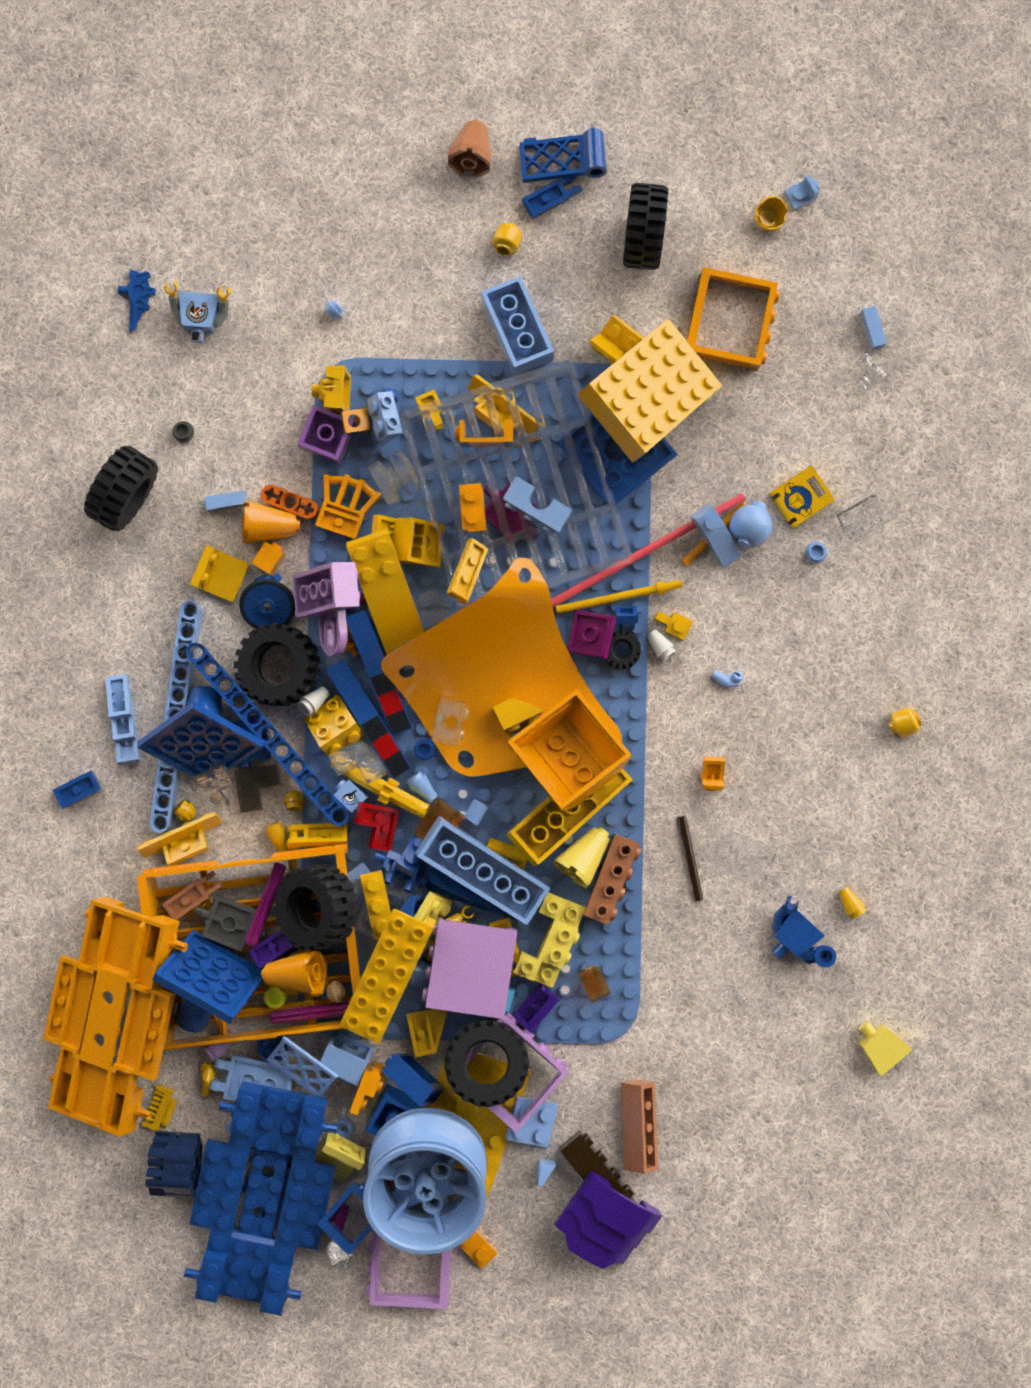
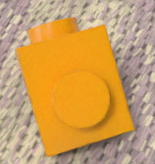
[701,756,725,791]

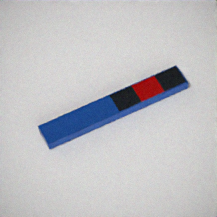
[346,608,412,736]
[326,658,412,779]

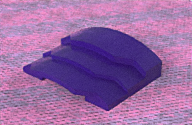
[554,1171,662,1269]

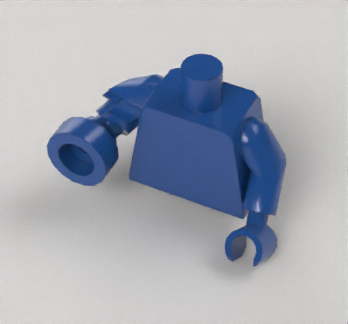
[771,896,836,968]

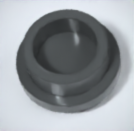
[173,421,194,443]

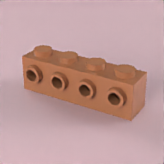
[583,833,641,925]
[621,1079,658,1174]

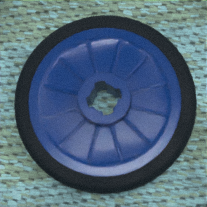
[239,579,295,630]

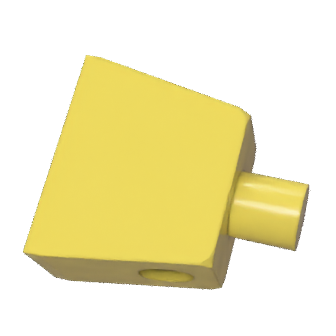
[858,1021,912,1077]

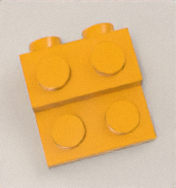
[349,1061,386,1116]

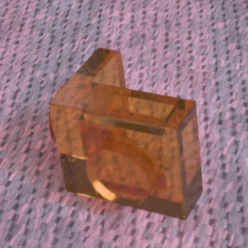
[578,965,611,1003]

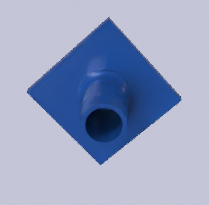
[137,686,263,785]
[152,929,263,1033]

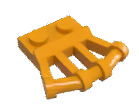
[315,474,382,540]

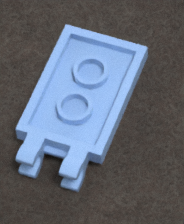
[210,1055,296,1101]

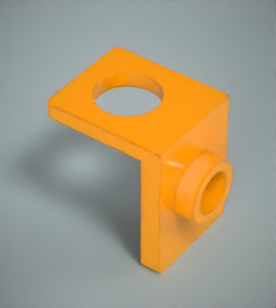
[341,408,370,434]

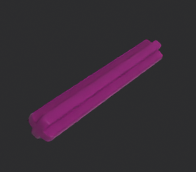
[245,863,286,947]
[270,1001,350,1024]

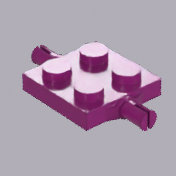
[483,482,540,543]

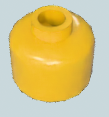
[492,223,522,256]
[888,707,922,738]

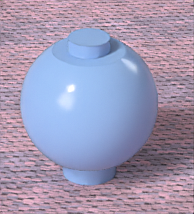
[729,501,772,548]

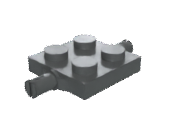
[194,895,266,951]

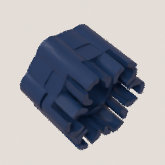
[145,1130,203,1198]

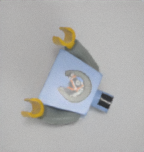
[164,281,232,343]

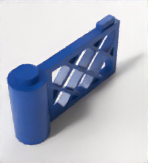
[520,127,607,183]

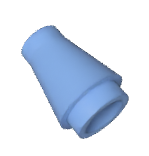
[407,771,438,803]

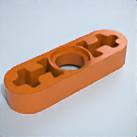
[261,485,320,520]

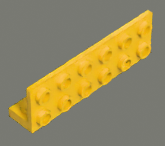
[340,909,436,1044]

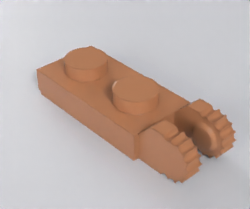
[162,871,224,920]

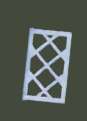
[267,1036,338,1097]

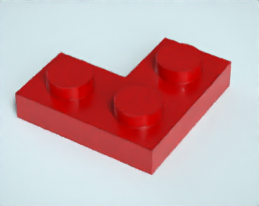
[354,801,400,851]

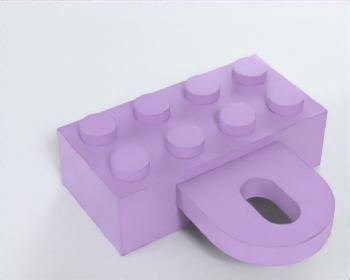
[292,562,360,656]

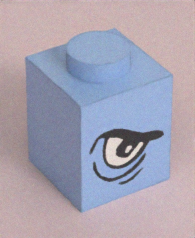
[334,779,369,813]

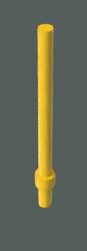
[556,579,683,614]

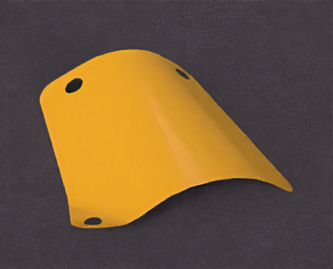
[381,558,622,777]

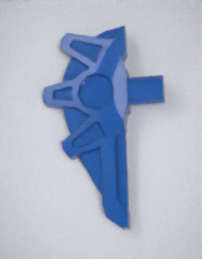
[118,270,156,332]

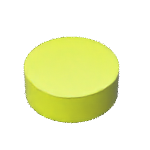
[264,986,287,1009]

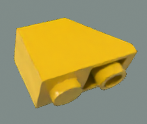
[493,698,543,733]

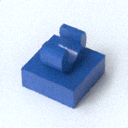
[615,606,638,630]

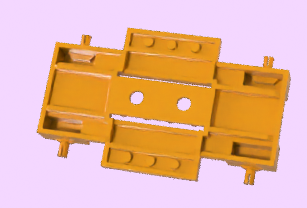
[43,896,188,1137]

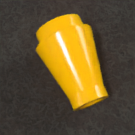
[265,821,290,852]
[837,887,866,920]

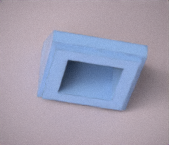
[464,799,488,825]
[537,1160,556,1187]

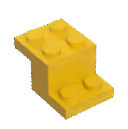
[371,514,445,567]

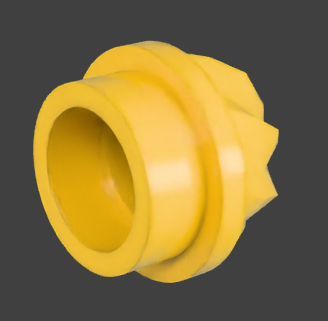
[284,790,305,811]
[173,799,196,822]

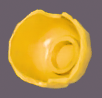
[754,196,788,232]

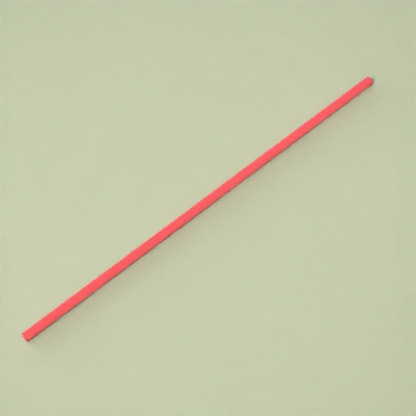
[396,493,746,693]

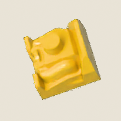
[311,365,351,416]

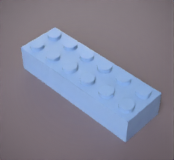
[415,816,551,925]

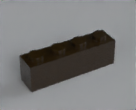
[560,1130,635,1201]

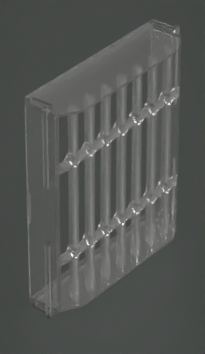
[399,360,633,611]

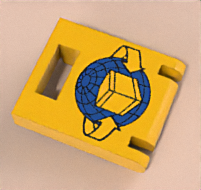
[768,465,835,529]

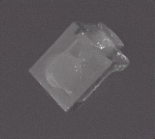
[324,1233,358,1270]

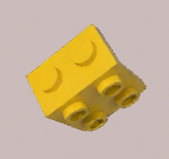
[304,695,365,758]

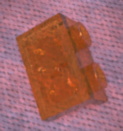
[413,797,464,840]

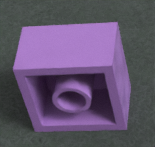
[297,405,356,465]

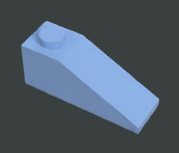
[690,504,741,568]

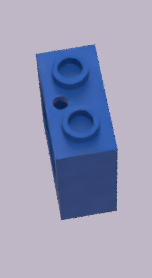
[382,1054,446,1106]
[317,1183,373,1255]

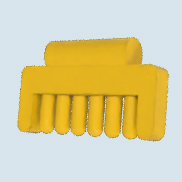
[142,1084,178,1131]

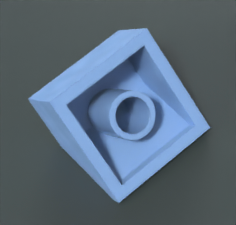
[320,1031,375,1086]

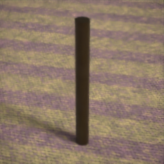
[678,815,703,901]

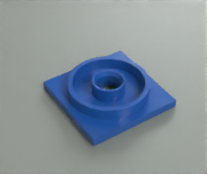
[557,414,678,510]

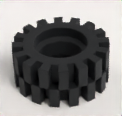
[604,630,641,670]

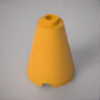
[242,501,300,544]
[261,951,326,994]

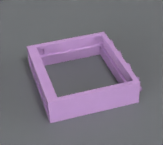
[466,1013,568,1133]
[366,1230,451,1309]

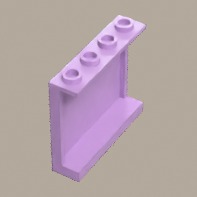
[422,917,517,1019]

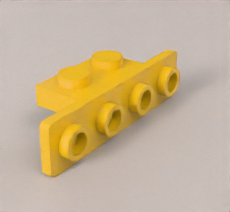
[468,374,543,440]
[137,812,223,866]

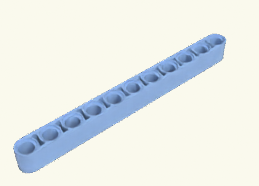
[150,601,203,833]

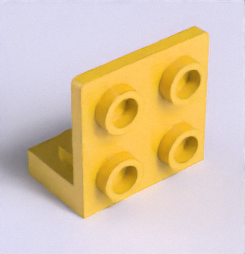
[589,314,644,365]
[190,545,250,602]

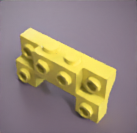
[513,892,586,988]

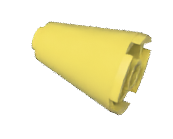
[553,827,610,888]

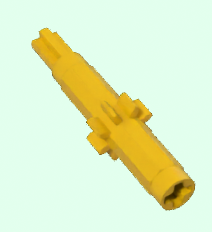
[330,756,430,819]

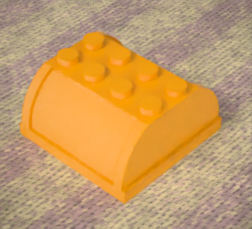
[507,689,632,811]

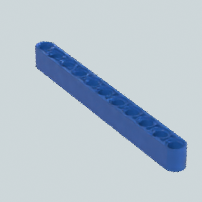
[186,642,349,826]

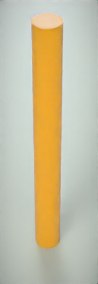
[681,502,745,567]

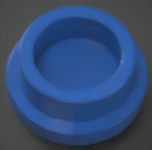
[414,739,435,760]

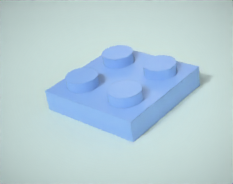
[505,1096,558,1148]

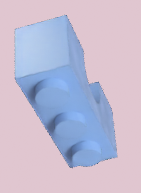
[503,476,572,534]

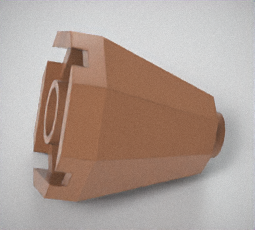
[448,120,491,177]

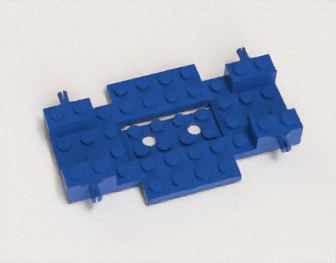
[184,1081,338,1316]

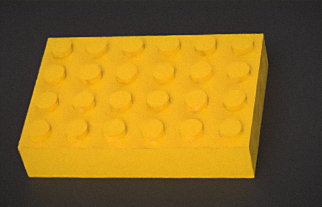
[577,319,722,463]

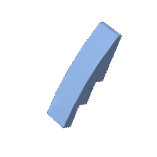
[106,674,141,765]

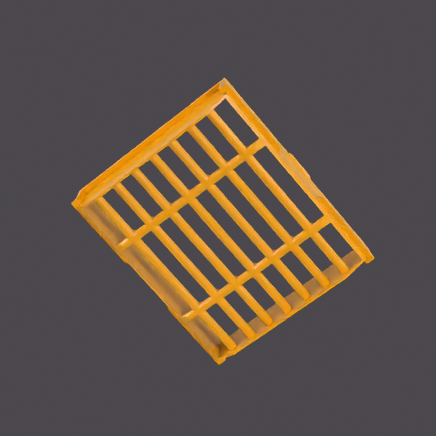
[137,843,361,1051]

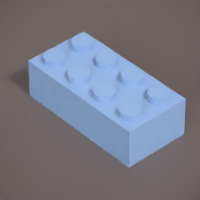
[481,276,554,376]

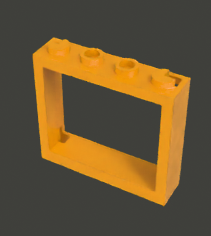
[686,267,780,370]

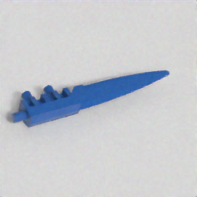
[373,850,518,920]

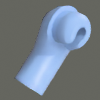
[710,669,743,688]

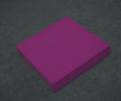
[567,610,616,659]

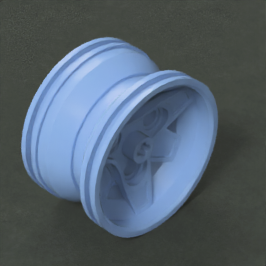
[363,1108,487,1254]

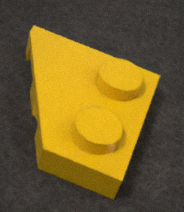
[406,1008,447,1057]

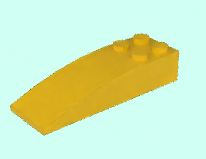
[346,528,424,655]
[506,769,633,867]

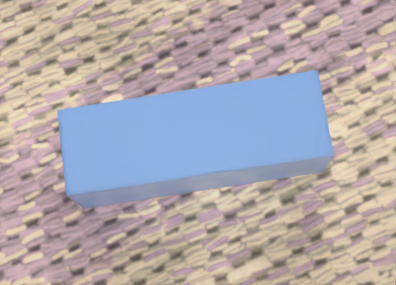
[860,305,887,350]
[204,490,247,512]

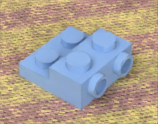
[365,391,403,447]

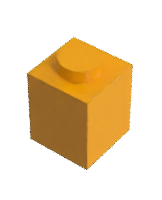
[251,541,286,576]

